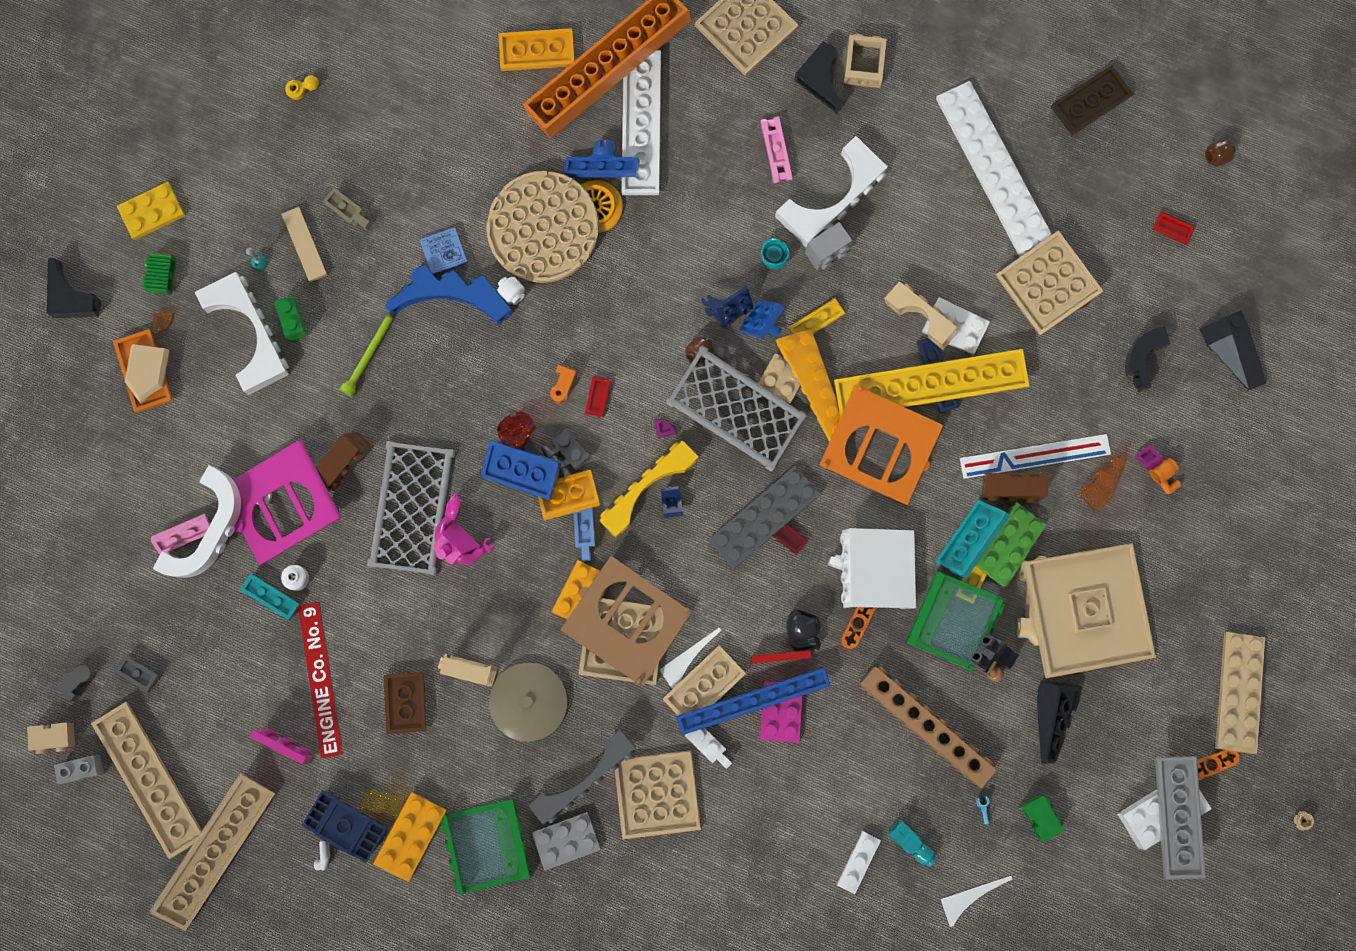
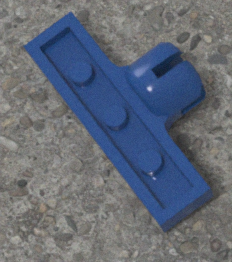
[564,139,640,177]

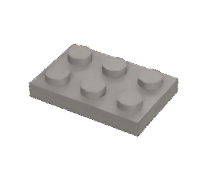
[532,812,601,871]

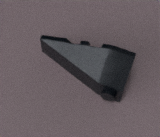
[1200,310,1266,391]
[1037,681,1082,764]

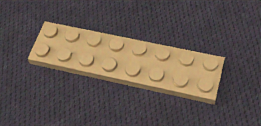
[91,702,202,859]
[150,773,275,931]

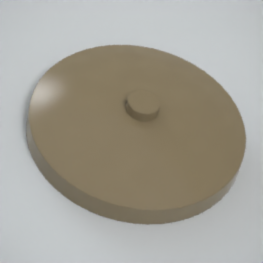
[489,663,568,742]

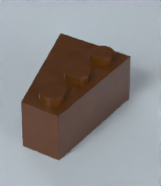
[982,473,1048,504]

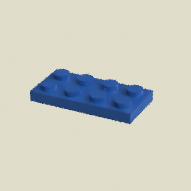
[481,440,561,500]

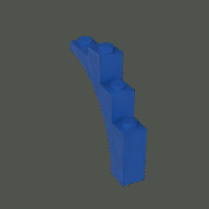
[385,265,513,325]

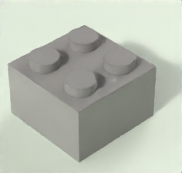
[805,222,852,271]

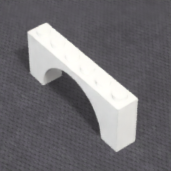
[775,136,888,247]
[195,272,289,395]

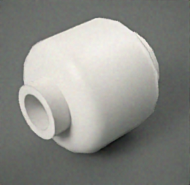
[497,277,525,305]
[281,565,309,591]

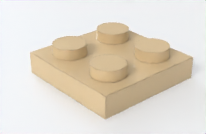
[758,353,801,404]

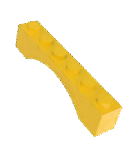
[599,441,699,539]

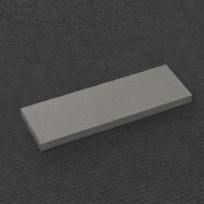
[1155,756,1206,880]

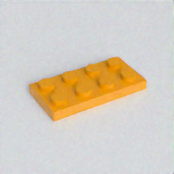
[498,28,574,71]
[373,792,446,882]

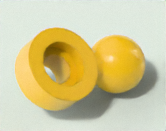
[285,75,319,100]

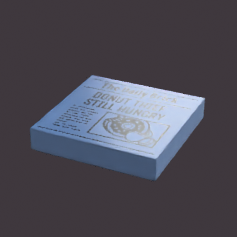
[420,228,468,275]

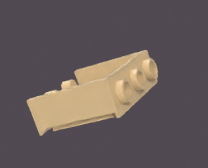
[438,654,498,686]

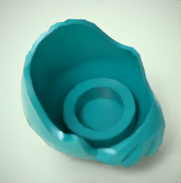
[761,238,790,270]

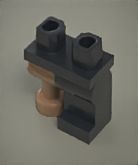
[969,634,1019,682]

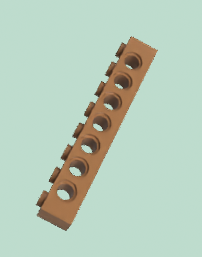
[858,666,997,788]

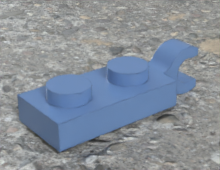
[574,508,596,562]

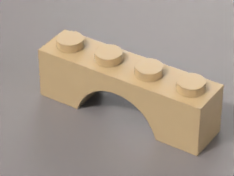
[884,281,958,350]

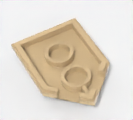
[125,344,170,403]

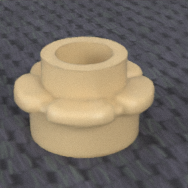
[1294,811,1314,831]

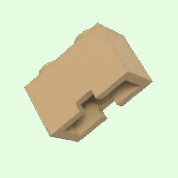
[27,722,75,754]

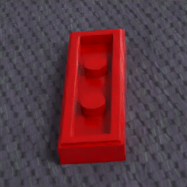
[751,650,811,664]

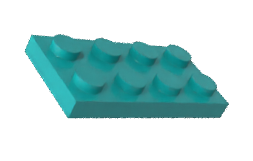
[935,500,1010,579]

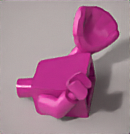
[433,494,495,565]

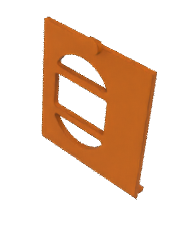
[819,385,943,505]

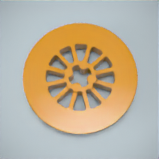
[581,180,623,233]

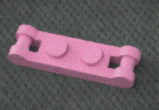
[760,116,792,183]

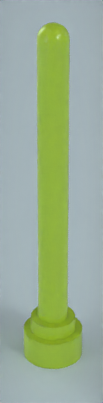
[339,315,393,397]

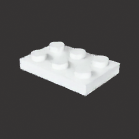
[922,297,990,356]

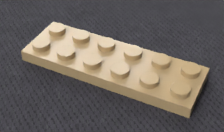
[1215,632,1265,754]

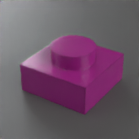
[1135,444,1164,471]

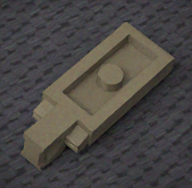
[322,188,372,231]

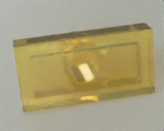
[361,788,405,817]

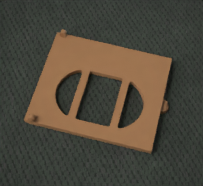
[560,556,692,686]

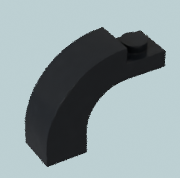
[1125,326,1170,392]

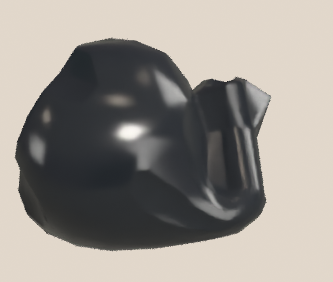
[786,609,821,651]

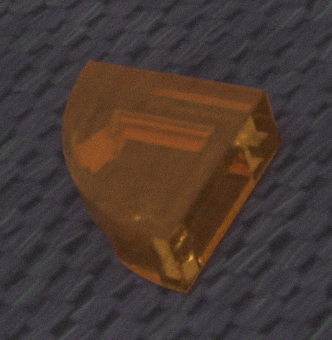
[153,311,174,333]

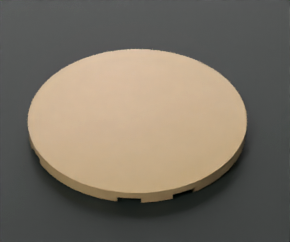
[487,171,599,283]

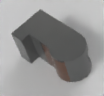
[56,665,96,702]

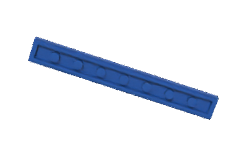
[676,667,831,735]

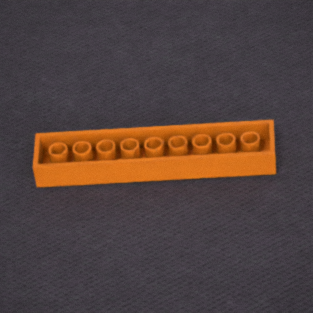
[522,0,691,139]

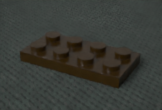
[1051,65,1134,136]

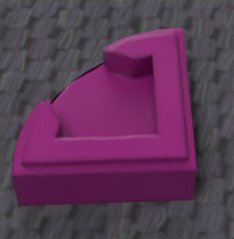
[654,419,676,439]

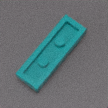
[240,573,301,621]

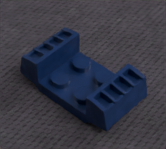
[302,790,387,863]

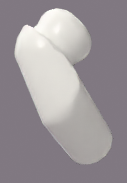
[314,841,330,871]

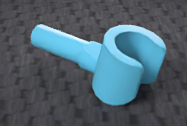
[976,796,989,824]

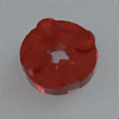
[497,412,536,447]

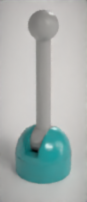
[246,248,267,270]

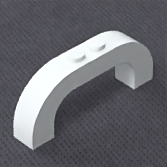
[153,465,241,578]

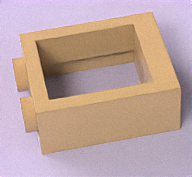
[843,34,887,88]

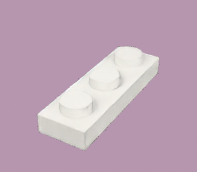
[836,831,881,894]

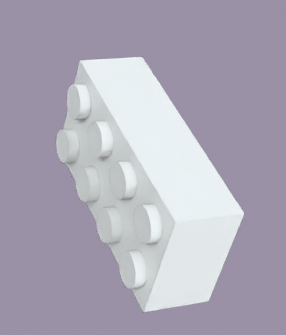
[1117,789,1211,850]

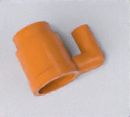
[1149,458,1182,494]

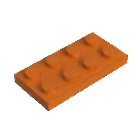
[113,329,173,413]

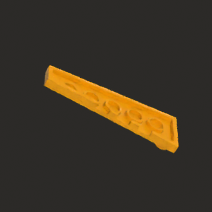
[775,329,841,442]

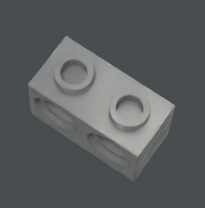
[54,755,105,785]

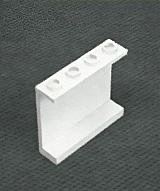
[840,528,916,609]

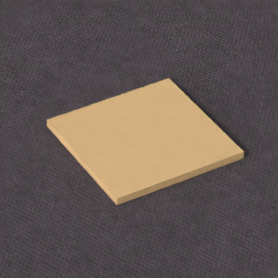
[1023,543,1156,678]

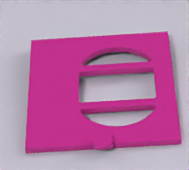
[233,440,341,565]

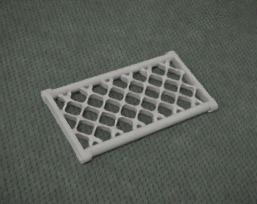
[666,345,807,472]
[367,441,455,576]

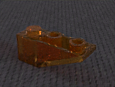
[1078,454,1127,511]

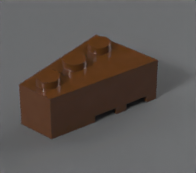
[316,432,374,492]

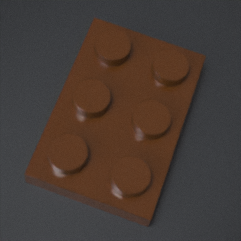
[384,672,427,734]

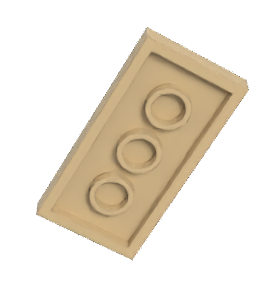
[663,645,746,716]

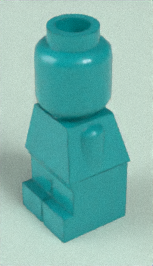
[887,820,937,867]

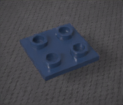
[702,286,754,328]

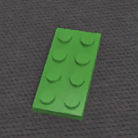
[976,502,1046,587]

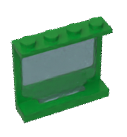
[906,570,1005,671]
[441,799,531,896]

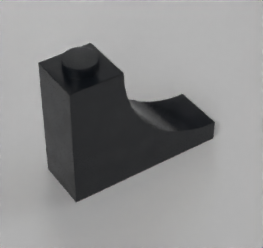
[794,41,844,114]
[46,258,102,318]

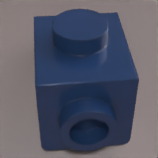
[661,486,683,518]

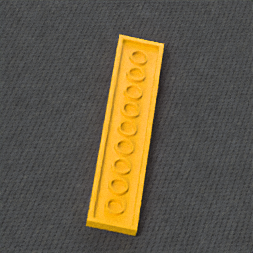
[834,349,1029,417]

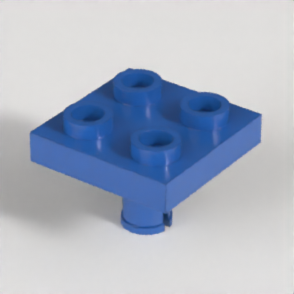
[739,300,785,339]

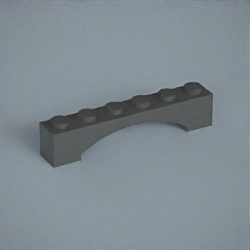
[529,729,636,824]

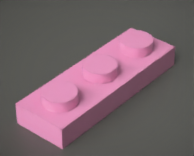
[151,514,211,554]

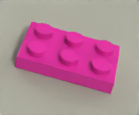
[760,681,802,743]
[250,728,314,765]

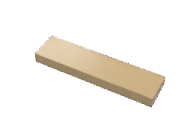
[282,207,327,282]

